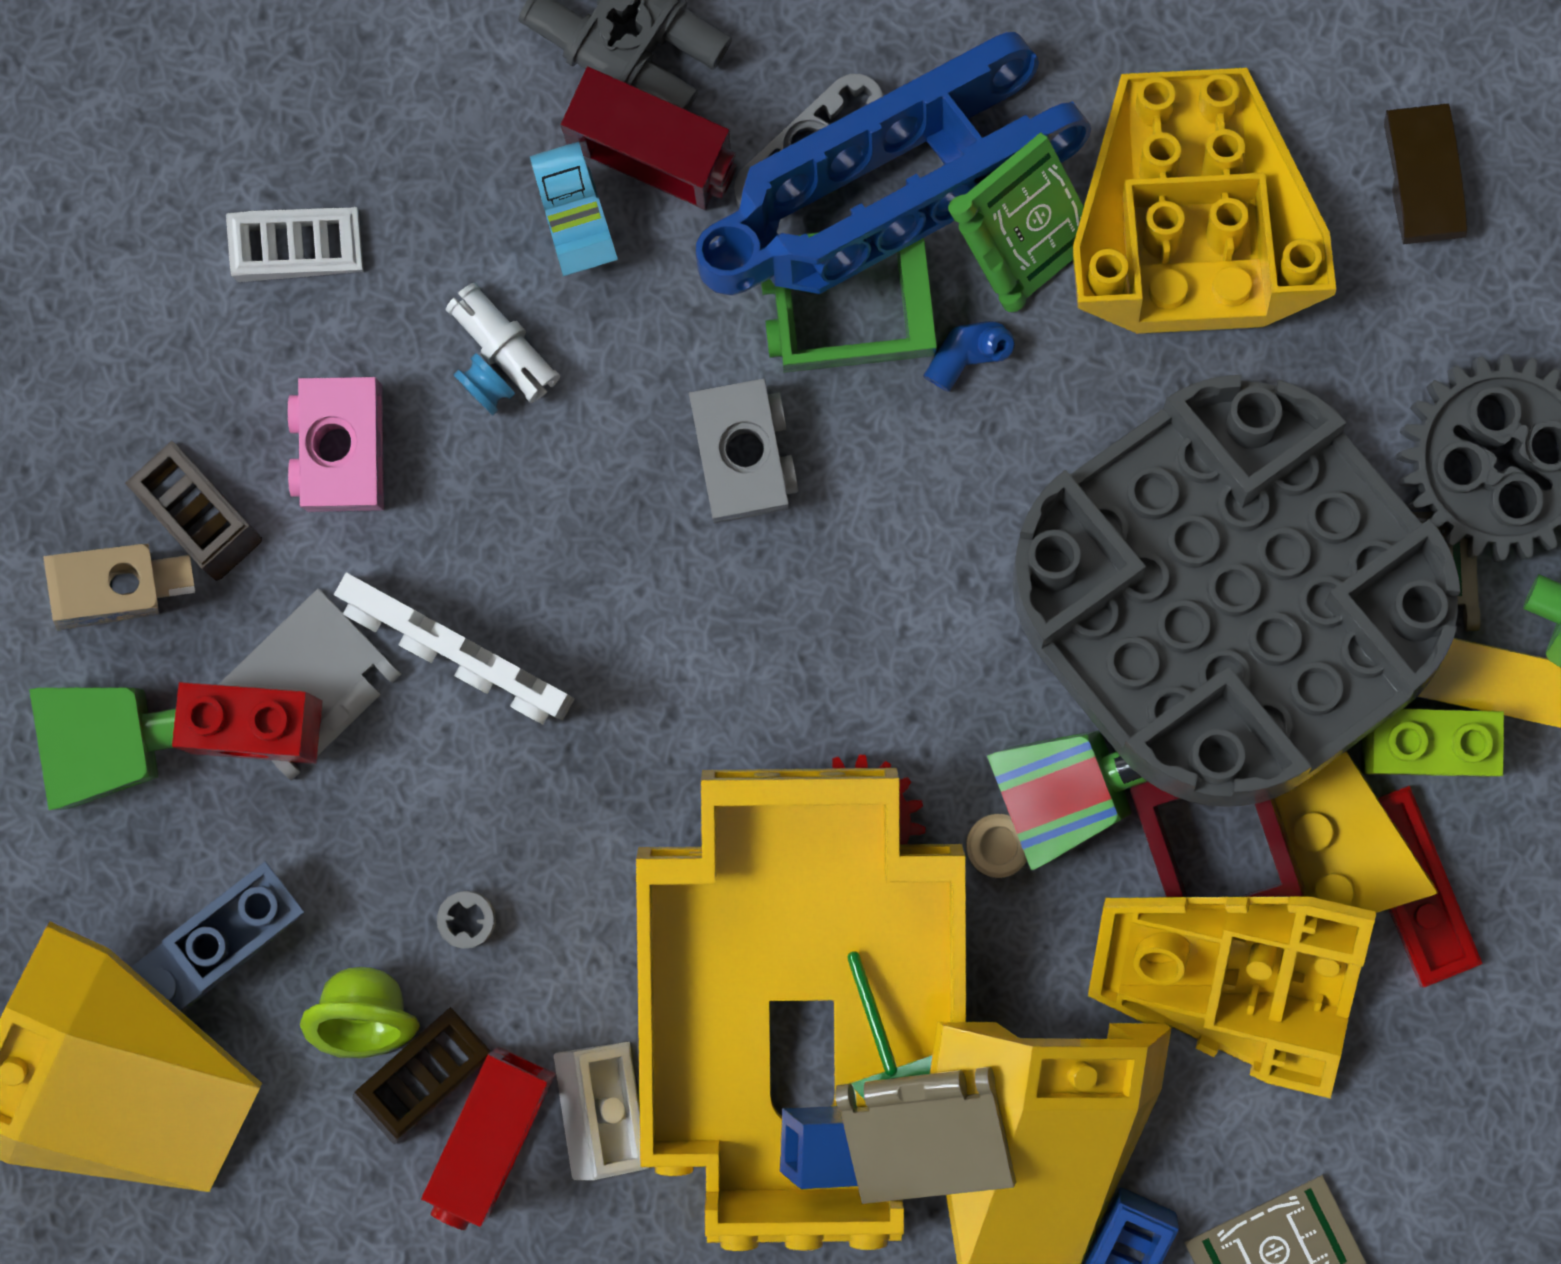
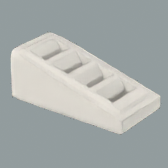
[226,207,364,282]

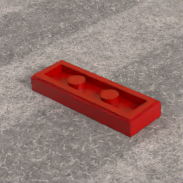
[1377,786,1483,988]

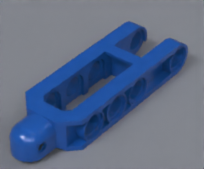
[696,32,1092,296]

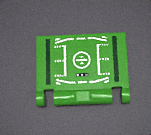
[948,132,1084,312]

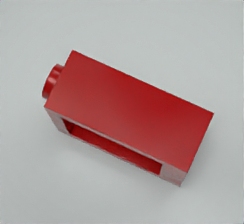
[421,1046,556,1230]

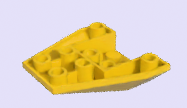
[1073,68,1336,334]
[0,921,262,1192]
[930,1022,1171,1264]

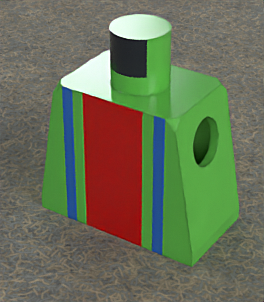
[987,730,1147,870]

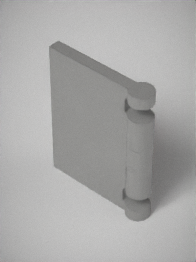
[218,588,402,781]

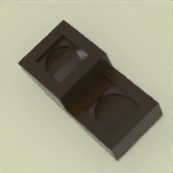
[1384,103,1467,245]

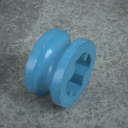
[453,353,515,416]

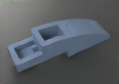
[131,861,305,1013]

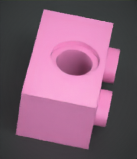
[288,377,384,512]

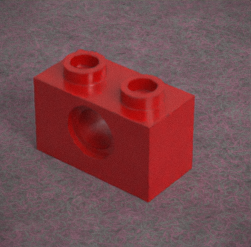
[172,682,323,764]

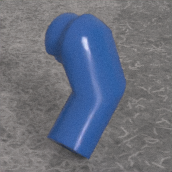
[923,321,1015,392]

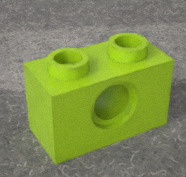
[1361,709,1504,777]

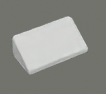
[554,1042,649,1180]

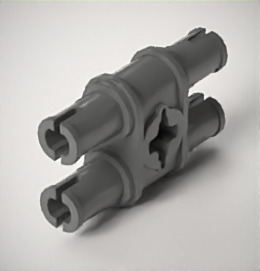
[518,0,732,111]

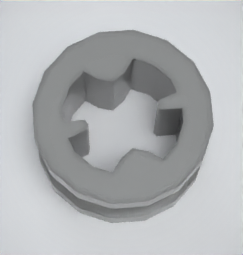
[437,891,496,949]

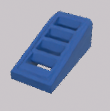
[1085,1188,1179,1264]

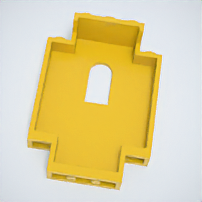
[636,768,966,1251]

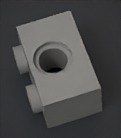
[689,379,798,523]

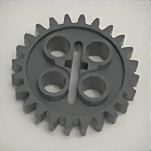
[1396,354,1561,562]

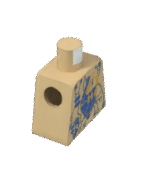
[43,544,195,631]

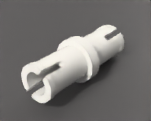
[446,282,560,403]

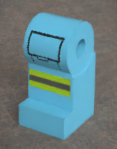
[530,141,618,276]

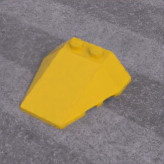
[1088,897,1376,1099]

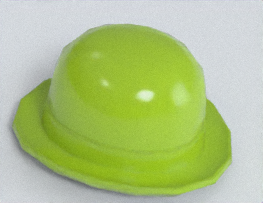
[300,967,420,1058]

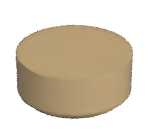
[966,814,1027,878]

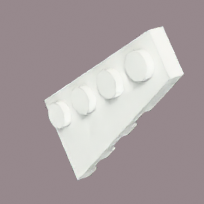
[334,572,575,725]

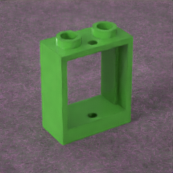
[761,233,937,373]

